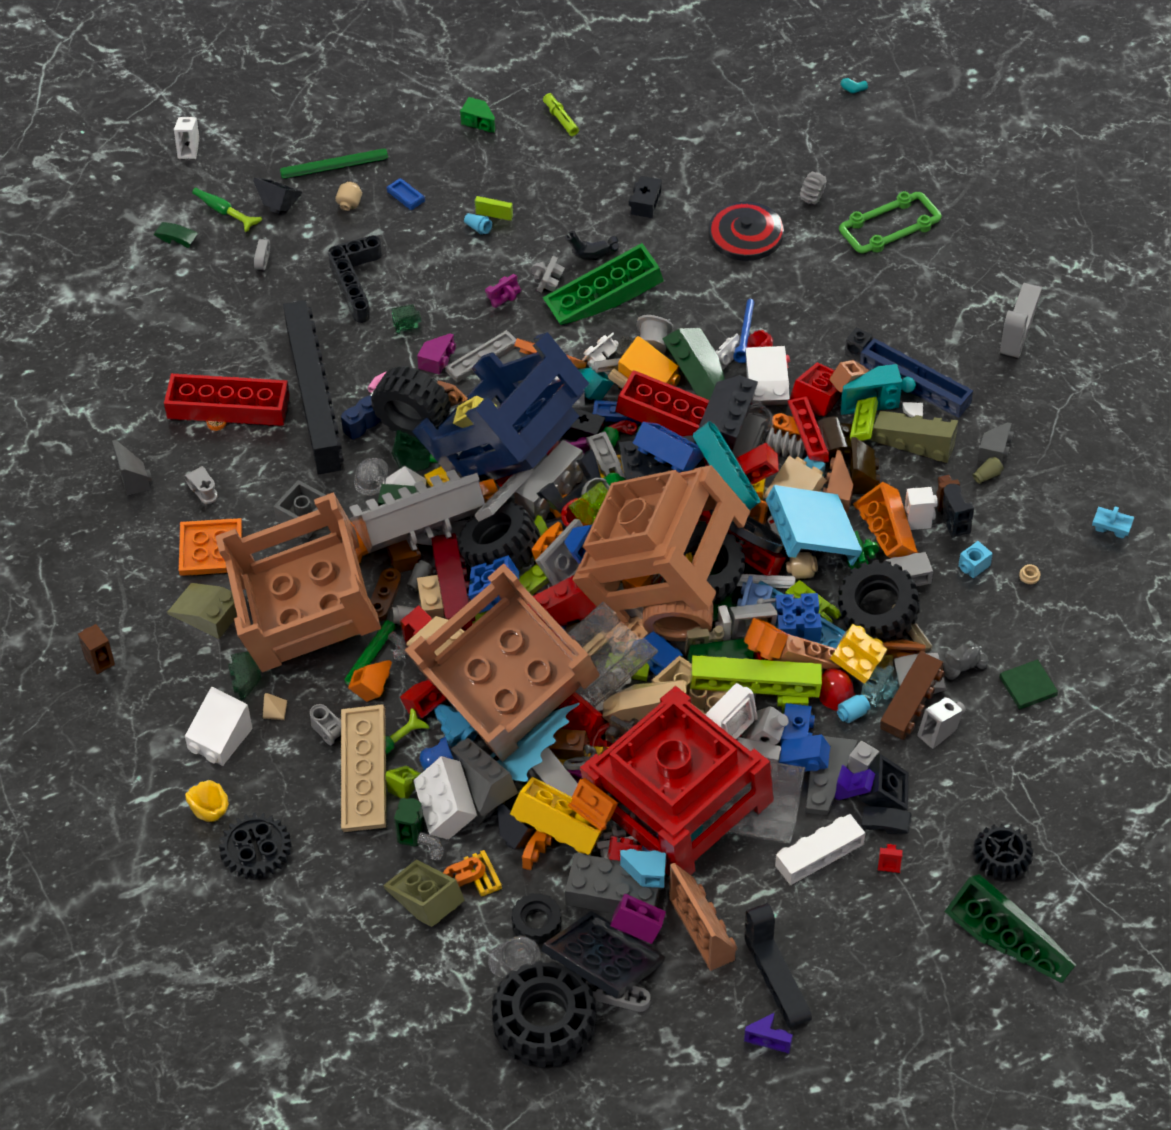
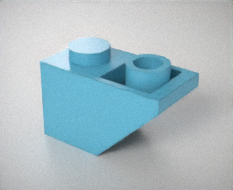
[620,849,666,888]

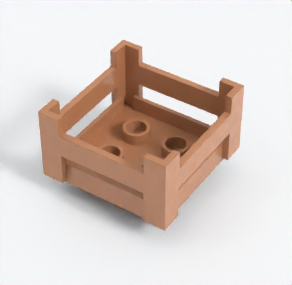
[572,465,750,624]
[216,492,381,672]
[405,564,600,762]

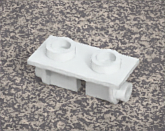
[582,333,620,368]
[715,334,740,370]

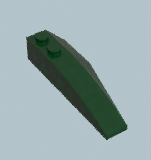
[662,328,725,400]
[944,874,1076,983]

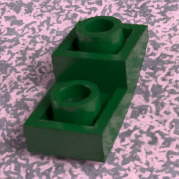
[154,222,198,249]

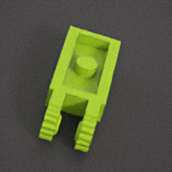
[785,580,841,623]

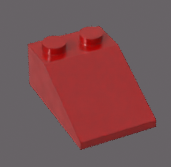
[790,362,842,416]

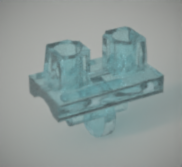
[861,665,899,707]

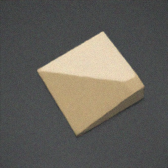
[263,693,287,720]

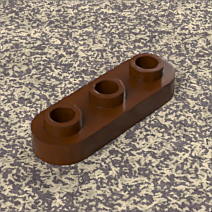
[370,568,401,622]

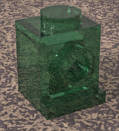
[391,304,421,335]

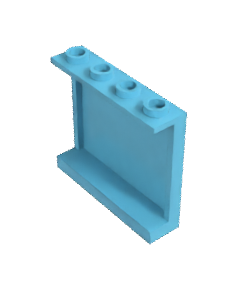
[766,485,862,566]

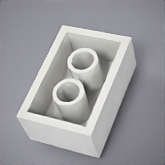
[413,756,477,840]

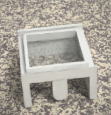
[705,683,758,739]

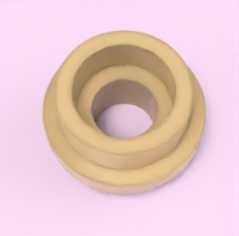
[1019,564,1040,584]

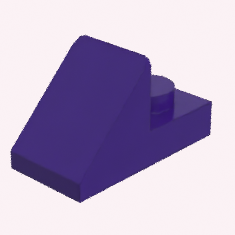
[835,765,875,801]
[744,1013,793,1053]

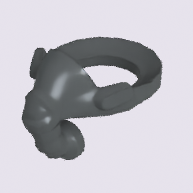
[563,744,599,770]

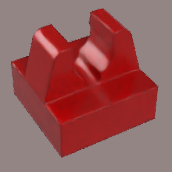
[878,844,903,873]

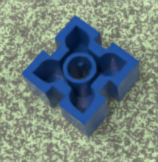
[468,555,520,613]
[775,593,822,642]

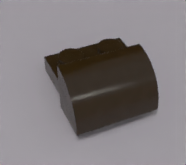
[817,417,852,462]

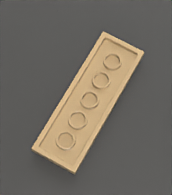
[341,705,386,832]

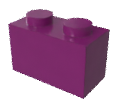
[610,893,666,944]

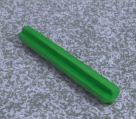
[344,620,395,685]

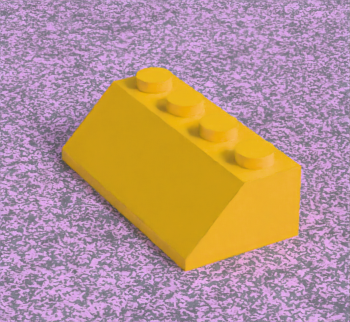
[510,777,608,855]

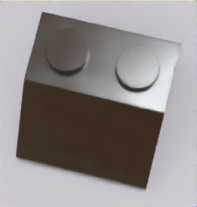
[849,437,880,494]

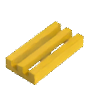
[464,850,502,897]

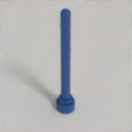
[733,299,754,363]

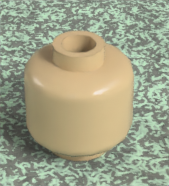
[336,182,362,211]
[786,552,818,580]

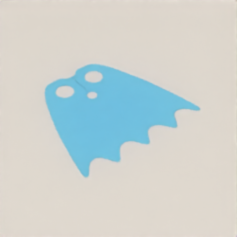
[490,703,580,782]

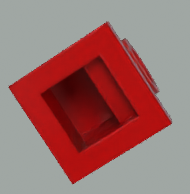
[607,835,642,861]

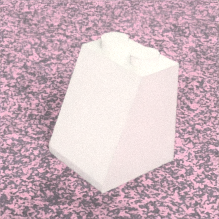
[185,687,253,766]

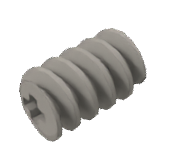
[765,427,807,460]

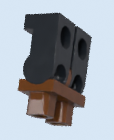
[936,475,974,538]

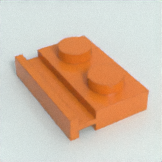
[568,778,618,831]

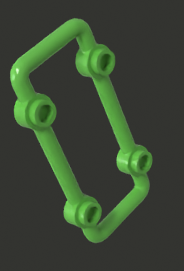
[839,192,942,253]

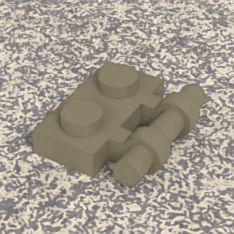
[685,625,725,656]

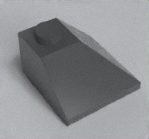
[112,440,152,495]

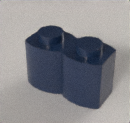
[341,395,381,440]

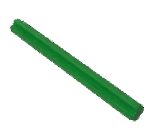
[280,148,388,179]

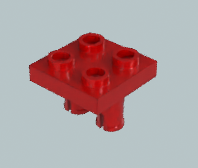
[559,692,605,740]

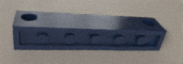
[860,338,973,418]

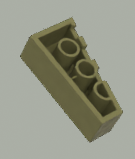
[871,411,958,463]

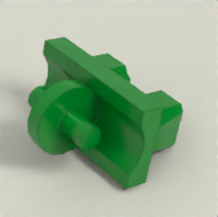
[847,531,879,570]

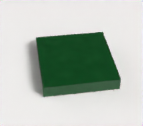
[999,659,1058,710]

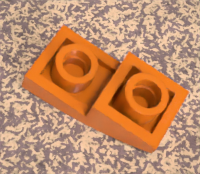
[532,522,564,565]
[522,831,553,870]

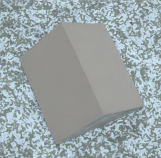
[729,603,777,639]

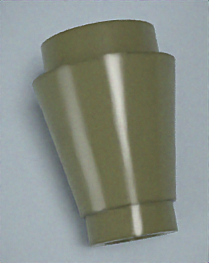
[973,457,1004,484]

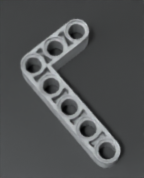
[1000,283,1043,358]

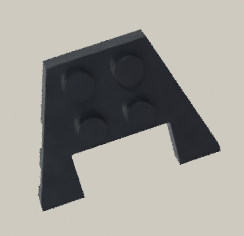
[537,450,601,519]

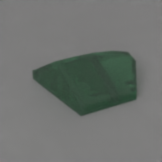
[391,430,430,472]

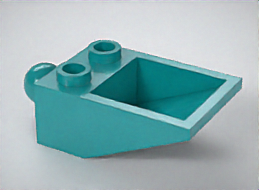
[840,364,916,415]

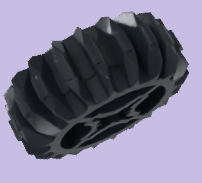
[972,823,1034,881]

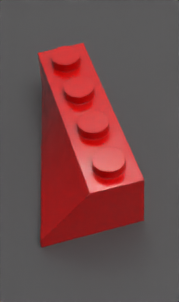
[527,575,603,627]

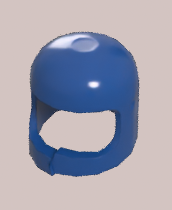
[419,737,454,771]

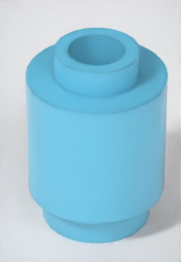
[837,694,870,723]

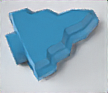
[434,704,478,747]

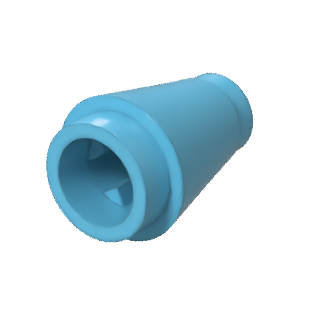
[464,213,492,234]

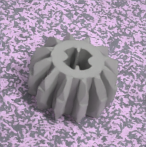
[800,172,827,205]

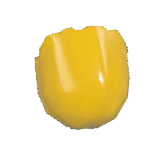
[186,780,229,822]

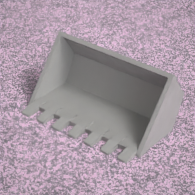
[349,469,485,553]

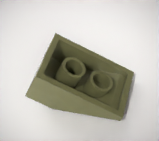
[167,583,237,639]
[383,859,465,927]

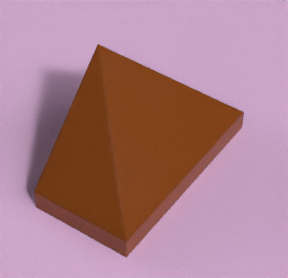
[882,639,926,659]

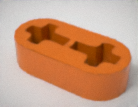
[443,857,486,887]

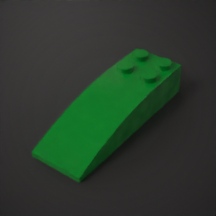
[543,243,664,325]

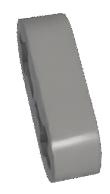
[254,239,270,270]

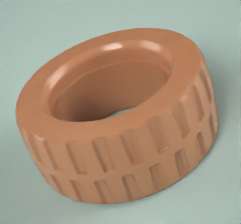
[642,600,713,641]

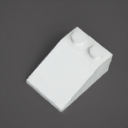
[745,346,790,406]

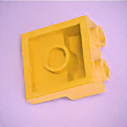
[830,624,887,684]

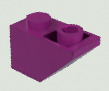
[417,334,456,375]

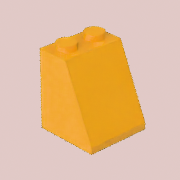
[618,336,680,389]

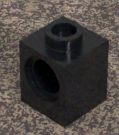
[845,327,873,362]

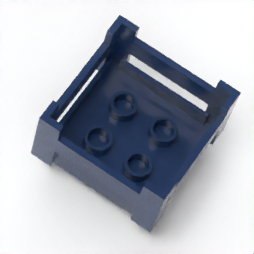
[412,332,589,480]

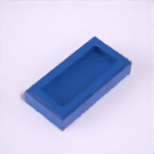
[387,178,425,210]

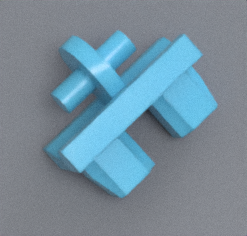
[1092,506,1134,538]

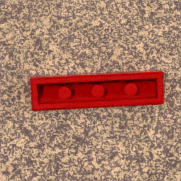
[787,396,829,462]

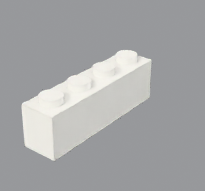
[775,814,865,885]

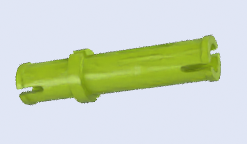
[543,93,579,136]

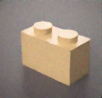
[417,575,444,619]

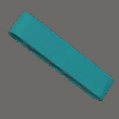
[693,421,760,510]

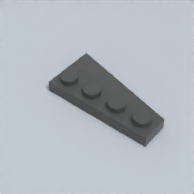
[806,736,858,815]

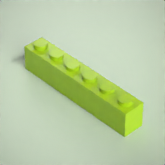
[690,655,822,697]

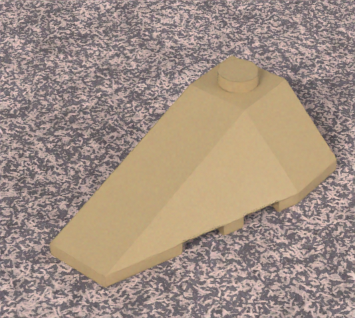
[602,680,686,725]

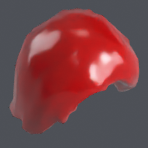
[819,668,855,711]

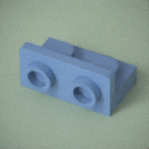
[737,576,773,606]

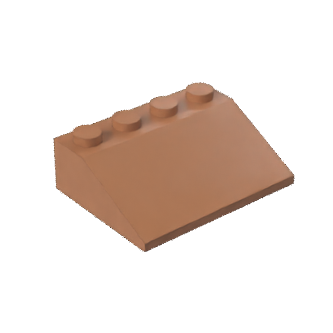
[670,863,737,971]

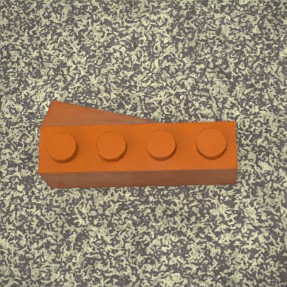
[853,482,918,558]

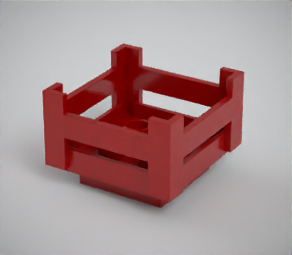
[580,685,774,876]

